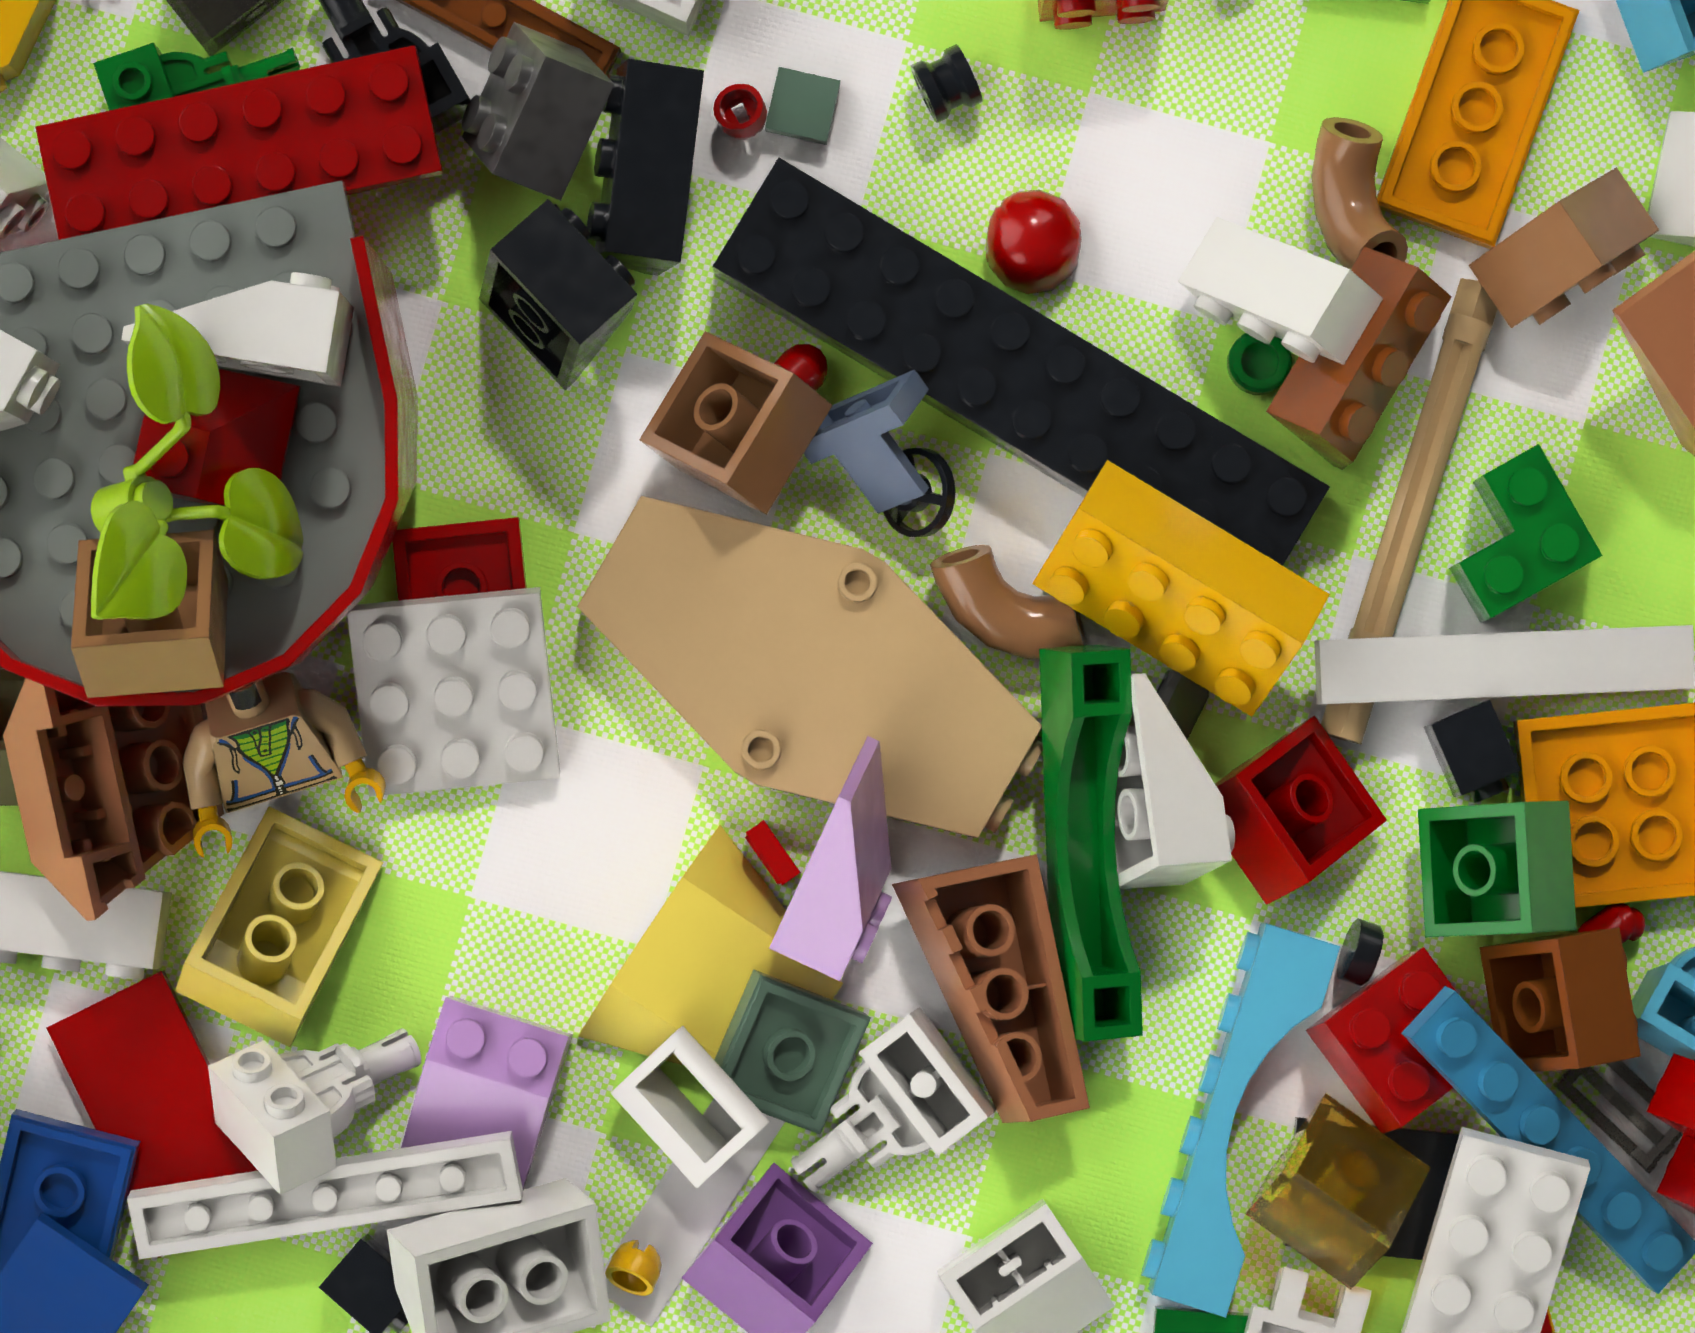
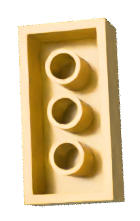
[1032,460,1330,717]

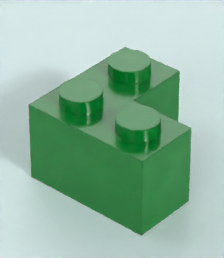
[1449,444,1603,623]

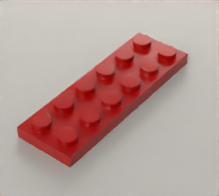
[35,45,444,240]

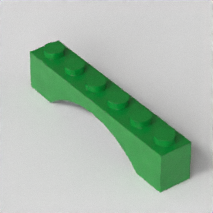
[1039,645,1143,1042]

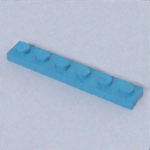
[1401,986,1695,1294]

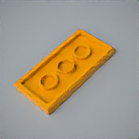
[1376,0,1580,249]

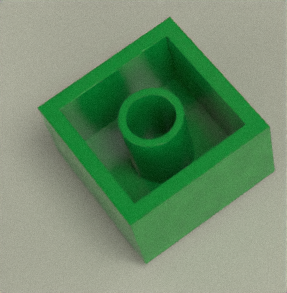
[1418,801,1577,938]

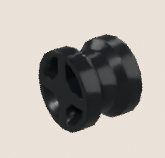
[910,44,983,123]

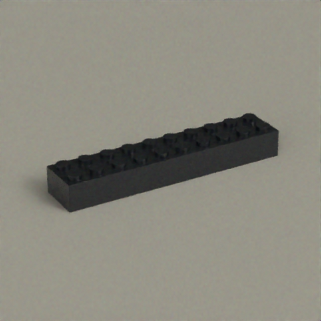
[712,157,1330,566]

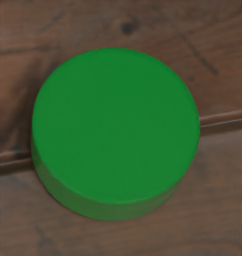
[1227,333,1292,395]

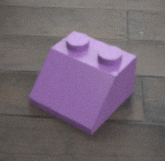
[682,1163,873,1333]

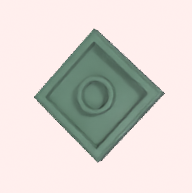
[703,969,871,1135]

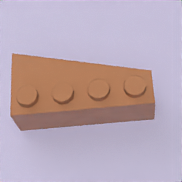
[892,854,1090,1123]

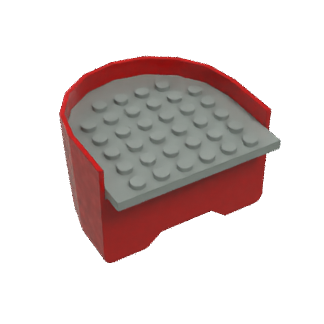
[0,180,418,707]

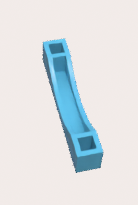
[1141,923,1340,1318]

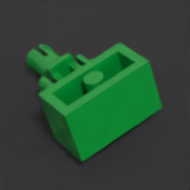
[93,42,301,111]

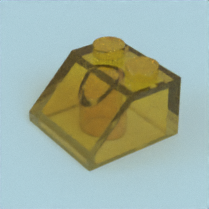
[1245,1093,1431,1290]

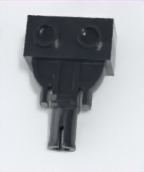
[318,0,471,134]

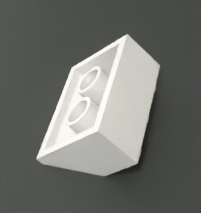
[387,1178,611,1333]

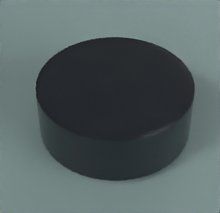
[1337,918,1384,986]

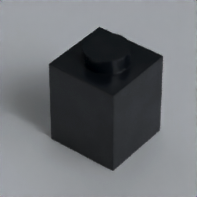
[1423,700,1521,803]
[318,1233,408,1333]

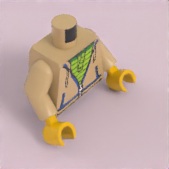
[183,672,386,858]

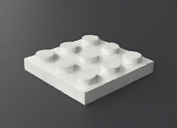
[347,587,561,797]

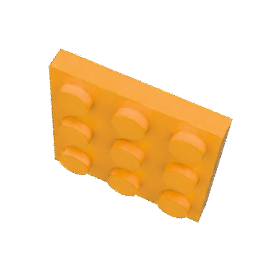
[1513,702,1695,908]

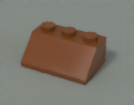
[1266,246,1452,470]

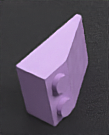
[769,736,892,981]
[401,996,573,1190]

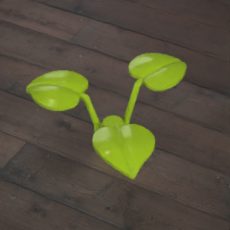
[91,304,304,620]

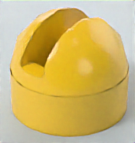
[605,1240,662,1296]

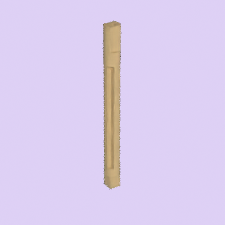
[1321,278,1498,745]

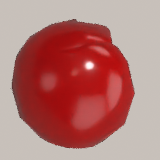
[986,189,1082,294]

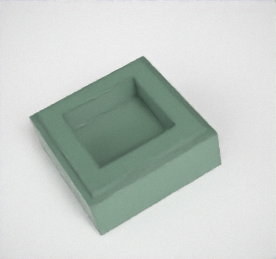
[765,67,841,145]

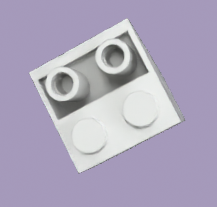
[937,1198,1115,1333]

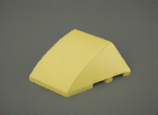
[577,824,843,1066]

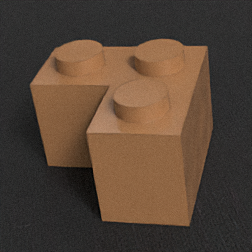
[1468,167,1659,328]

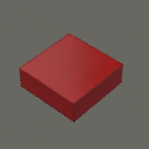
[745,820,801,886]

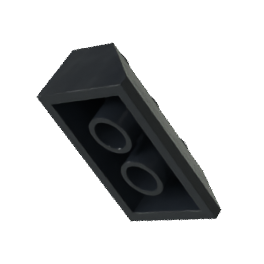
[587,59,704,276]

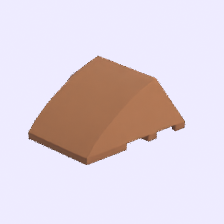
[3,678,224,921]

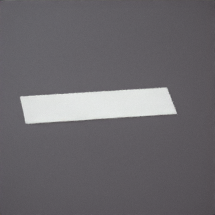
[604,1099,785,1327]

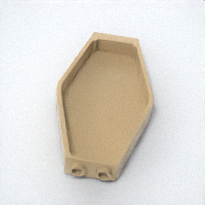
[577,496,1043,838]

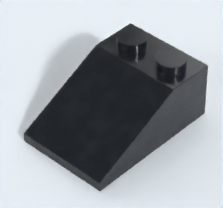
[479,199,637,390]

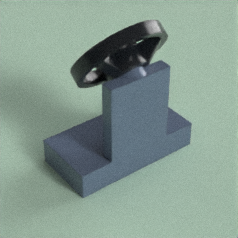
[804,369,956,537]

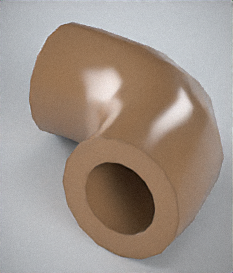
[1311,117,1408,270]
[930,545,1087,659]

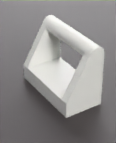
[611,1026,770,1188]

